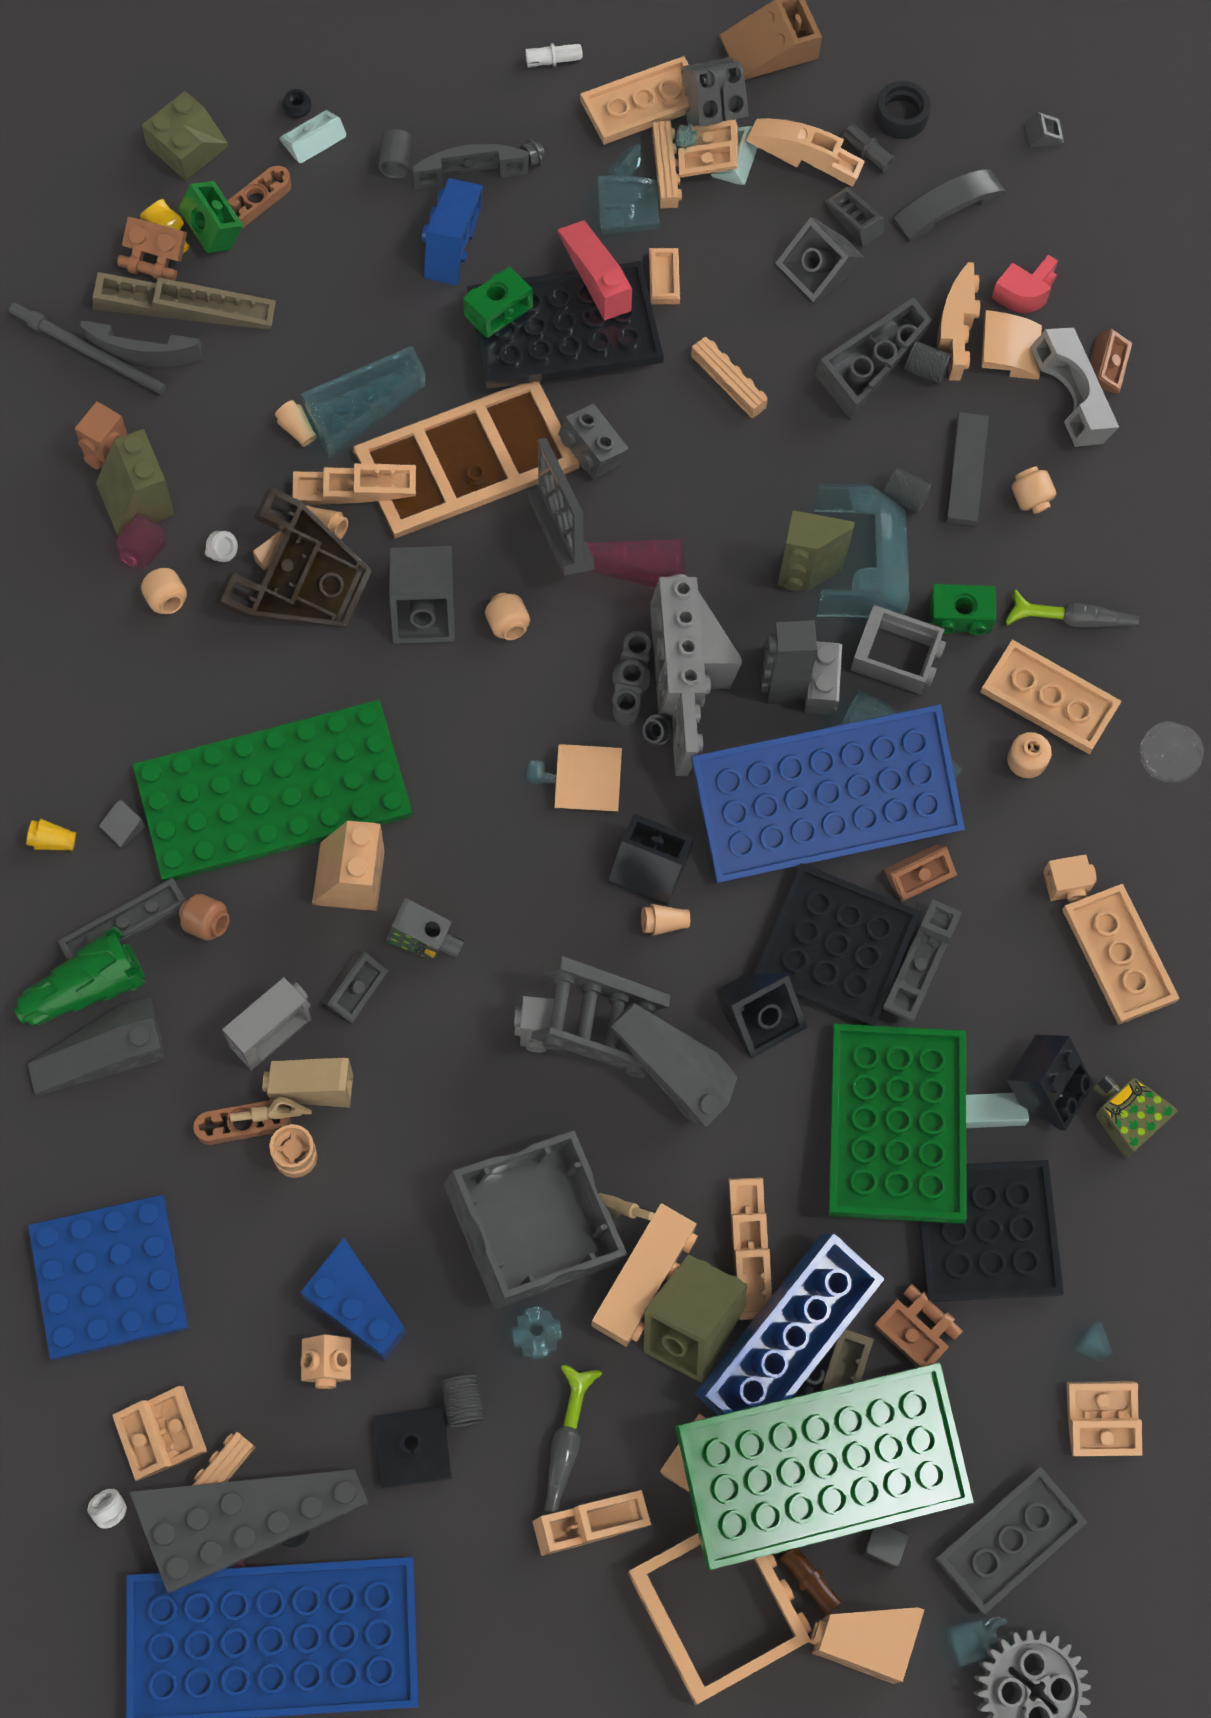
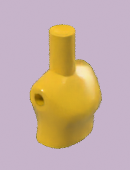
[139,199,190,253]

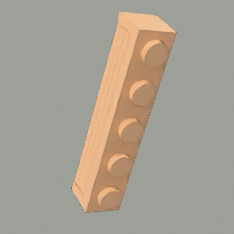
[652,121,682,209]
[691,337,768,419]
[192,1432,255,1486]

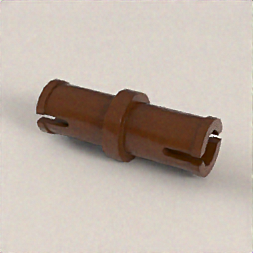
[779,1547,843,1616]

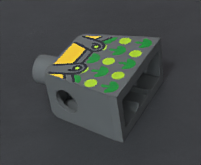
[385,898,464,961]

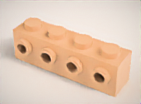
[591,1203,698,1347]

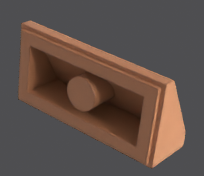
[1090,329,1132,394]
[883,844,957,902]

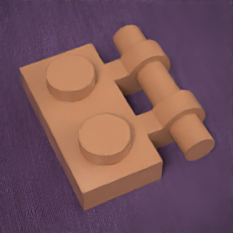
[117,216,187,281]
[874,1284,963,1367]

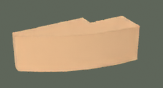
[532,1490,651,1556]

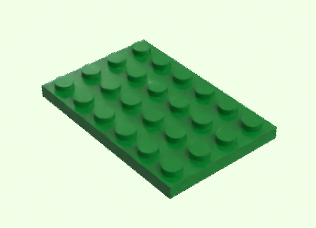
[829,1024,967,1224]

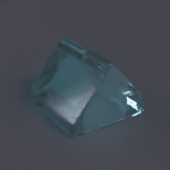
[1074,1321,1112,1361]

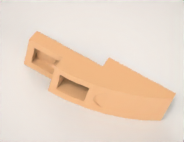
[746,118,865,187]
[936,262,980,381]

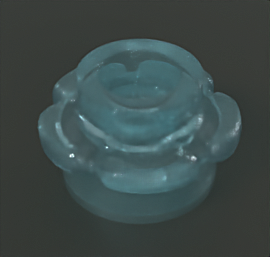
[676,123,698,151]

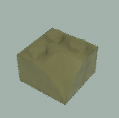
[142,91,229,181]

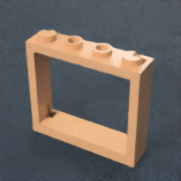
[628,1533,812,1705]

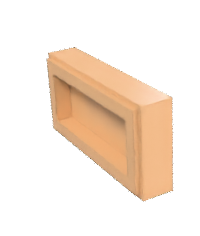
[649,248,680,305]

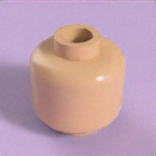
[1011,466,1057,514]
[141,568,187,614]
[485,593,530,640]
[1007,732,1052,778]

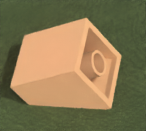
[312,821,385,911]
[809,1607,924,1684]

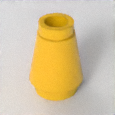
[26,819,77,851]

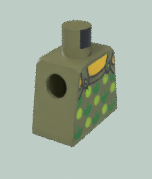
[1094,1075,1178,1159]

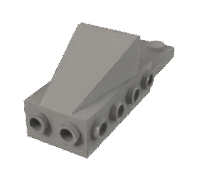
[650,574,742,776]

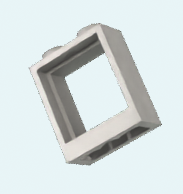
[850,605,947,695]
[222,977,312,1071]

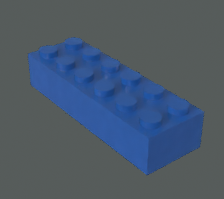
[695,1233,884,1415]

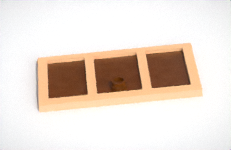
[353,381,579,539]

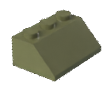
[777,510,855,592]

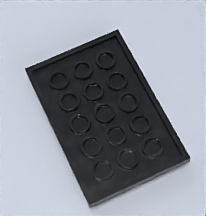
[467,261,664,389]

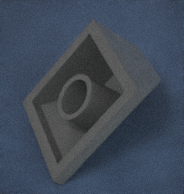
[775,217,865,303]

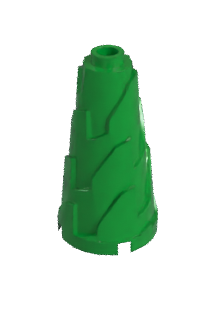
[13,926,147,1025]

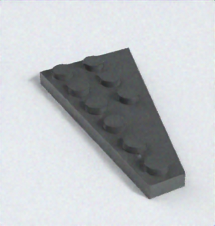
[129,1469,369,1594]

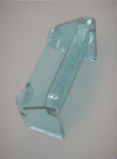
[813,483,910,617]

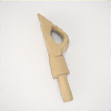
[230,1096,312,1122]
[598,1193,654,1221]

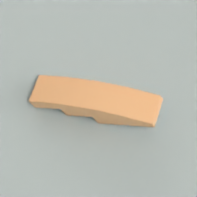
[293,463,416,505]
[728,1177,772,1320]

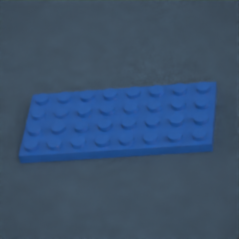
[691,704,965,883]
[126,1557,419,1718]

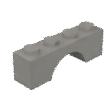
[1031,327,1119,447]

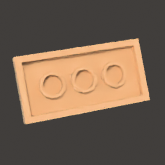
[580,56,689,145]
[980,639,1121,755]
[1062,884,1180,1025]

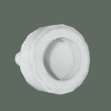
[205,531,238,562]
[87,1489,127,1529]

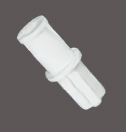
[525,43,583,68]

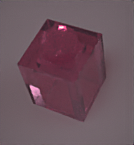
[116,514,167,570]

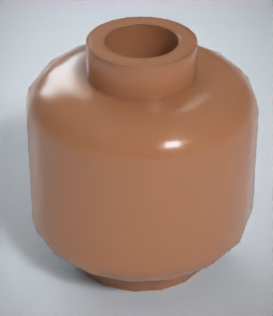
[179,894,229,941]

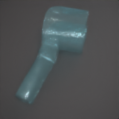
[527,761,556,784]

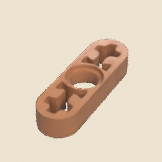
[227,166,291,228]
[193,1099,292,1145]

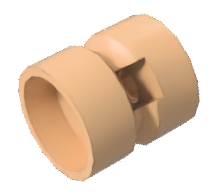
[269,1124,317,1178]

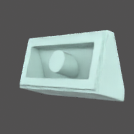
[280,110,346,163]
[711,126,758,185]
[966,1093,1029,1128]

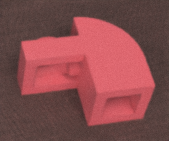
[991,255,1058,313]

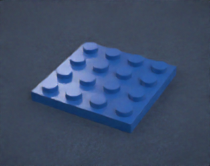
[28,1195,189,1361]

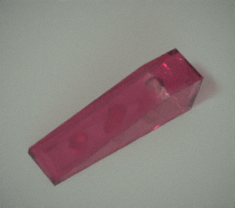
[586,539,685,588]

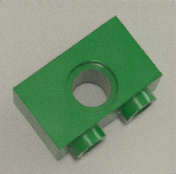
[178,181,244,253]
[463,266,533,338]
[929,584,996,635]

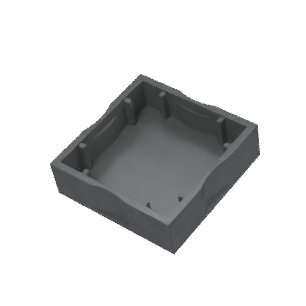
[443,1131,627,1310]

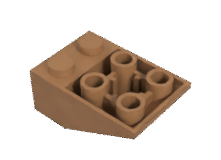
[719,0,822,80]

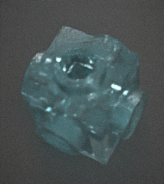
[511,1307,562,1360]

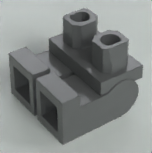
[681,57,749,126]

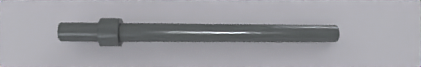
[9,302,166,395]

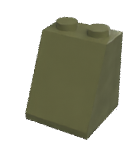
[96,429,175,536]
[644,1255,748,1383]

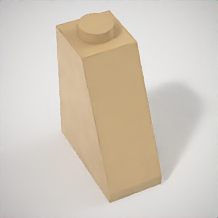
[262,1058,353,1108]

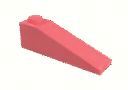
[557,220,632,320]

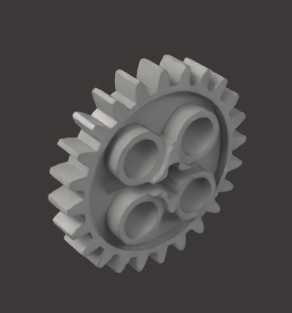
[974,1629,1091,1718]

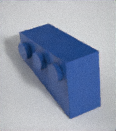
[422,178,483,286]
[301,1238,406,1361]

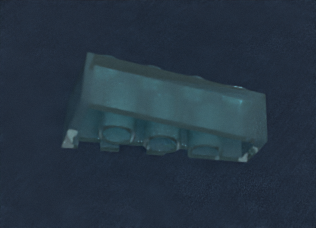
[302,346,425,459]

